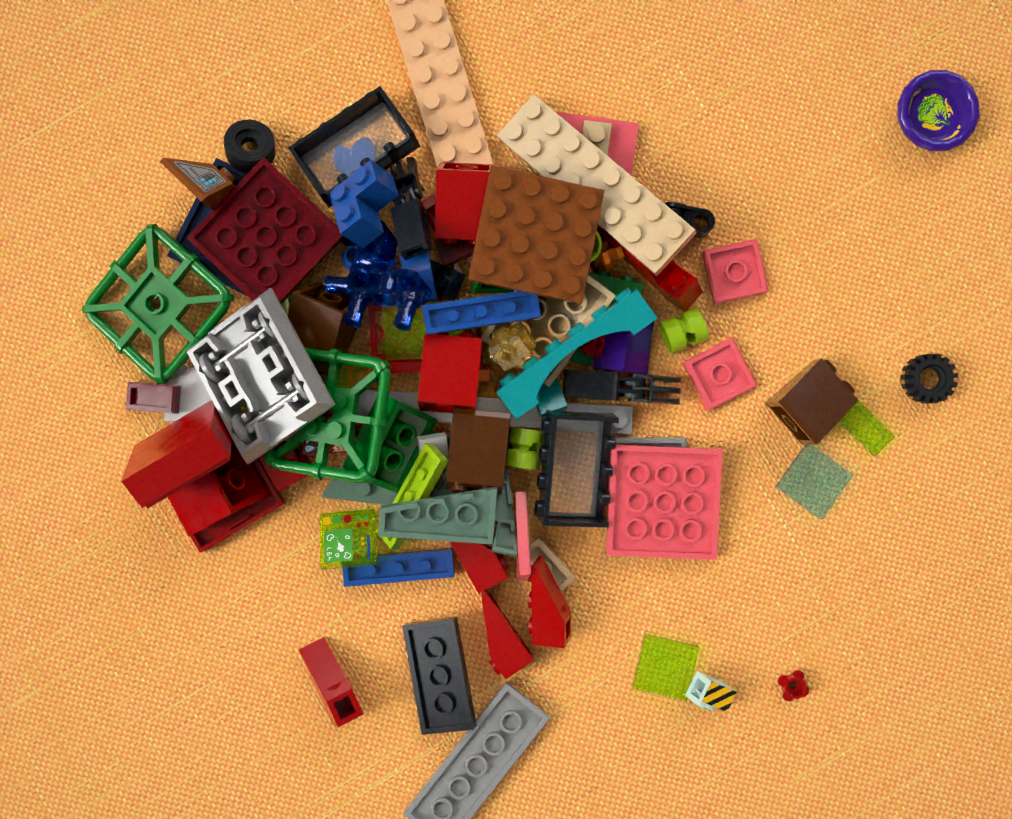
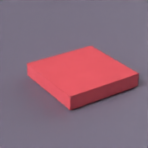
[702,239,769,305]
[682,337,757,411]

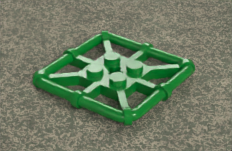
[82,224,234,384]
[264,348,391,483]

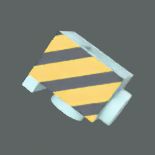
[685,671,737,712]

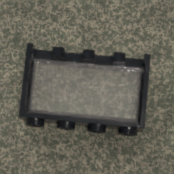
[288,86,421,208]
[534,410,619,528]

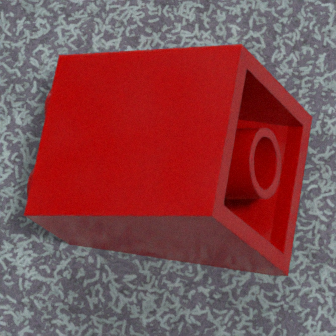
[435,162,496,244]
[418,332,482,414]
[168,449,268,537]

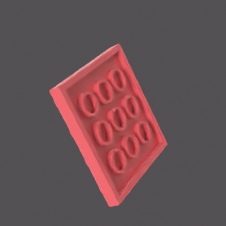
[605,444,723,560]

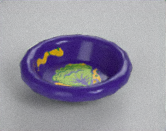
[897,70,980,151]

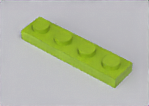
[377,443,449,550]

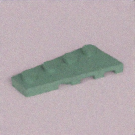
[378,486,497,545]

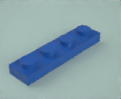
[422,291,541,336]
[342,548,455,587]

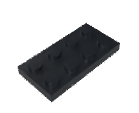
[402,617,477,735]

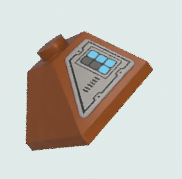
[160,158,236,210]

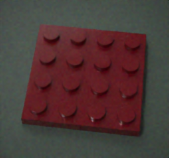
[187,157,345,304]

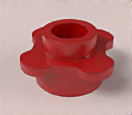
[580,335,605,358]
[778,670,809,702]

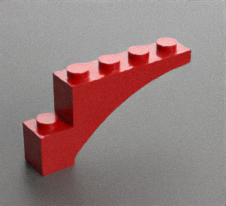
[596,226,703,312]

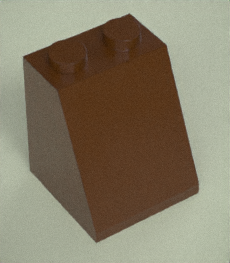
[288,282,368,375]
[765,358,858,445]
[446,408,510,494]

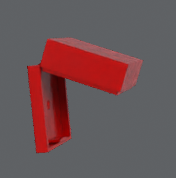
[121,400,286,553]

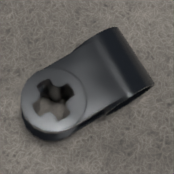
[664,202,715,238]

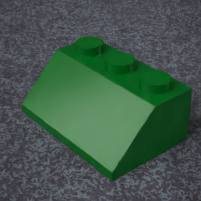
[342,396,438,493]

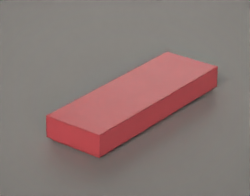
[513,492,531,581]

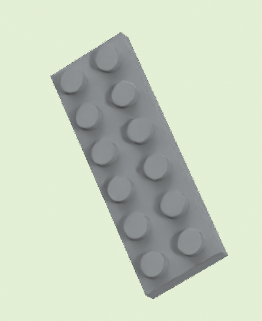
[403,681,550,819]

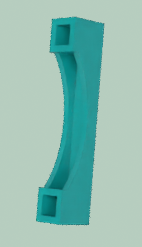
[496,287,657,419]

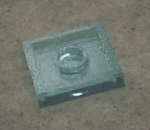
[775,444,853,520]

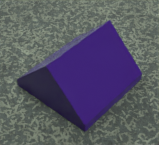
[593,321,654,375]

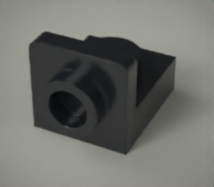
[431,260,466,301]

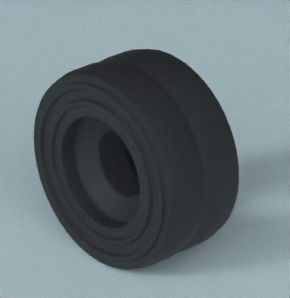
[224,119,275,173]

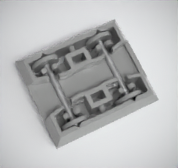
[187,288,336,464]

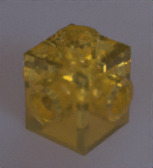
[488,321,537,372]

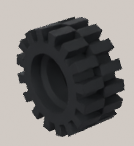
[900,353,958,404]

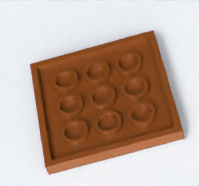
[468,165,605,304]

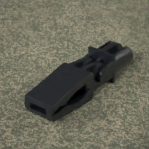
[390,157,432,260]
[563,369,682,405]

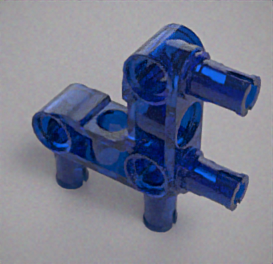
[324,220,432,331]

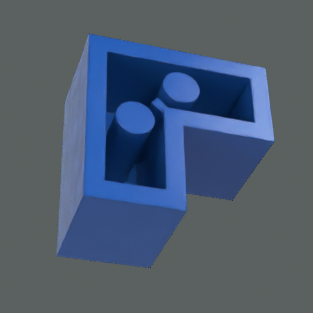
[329,160,399,248]

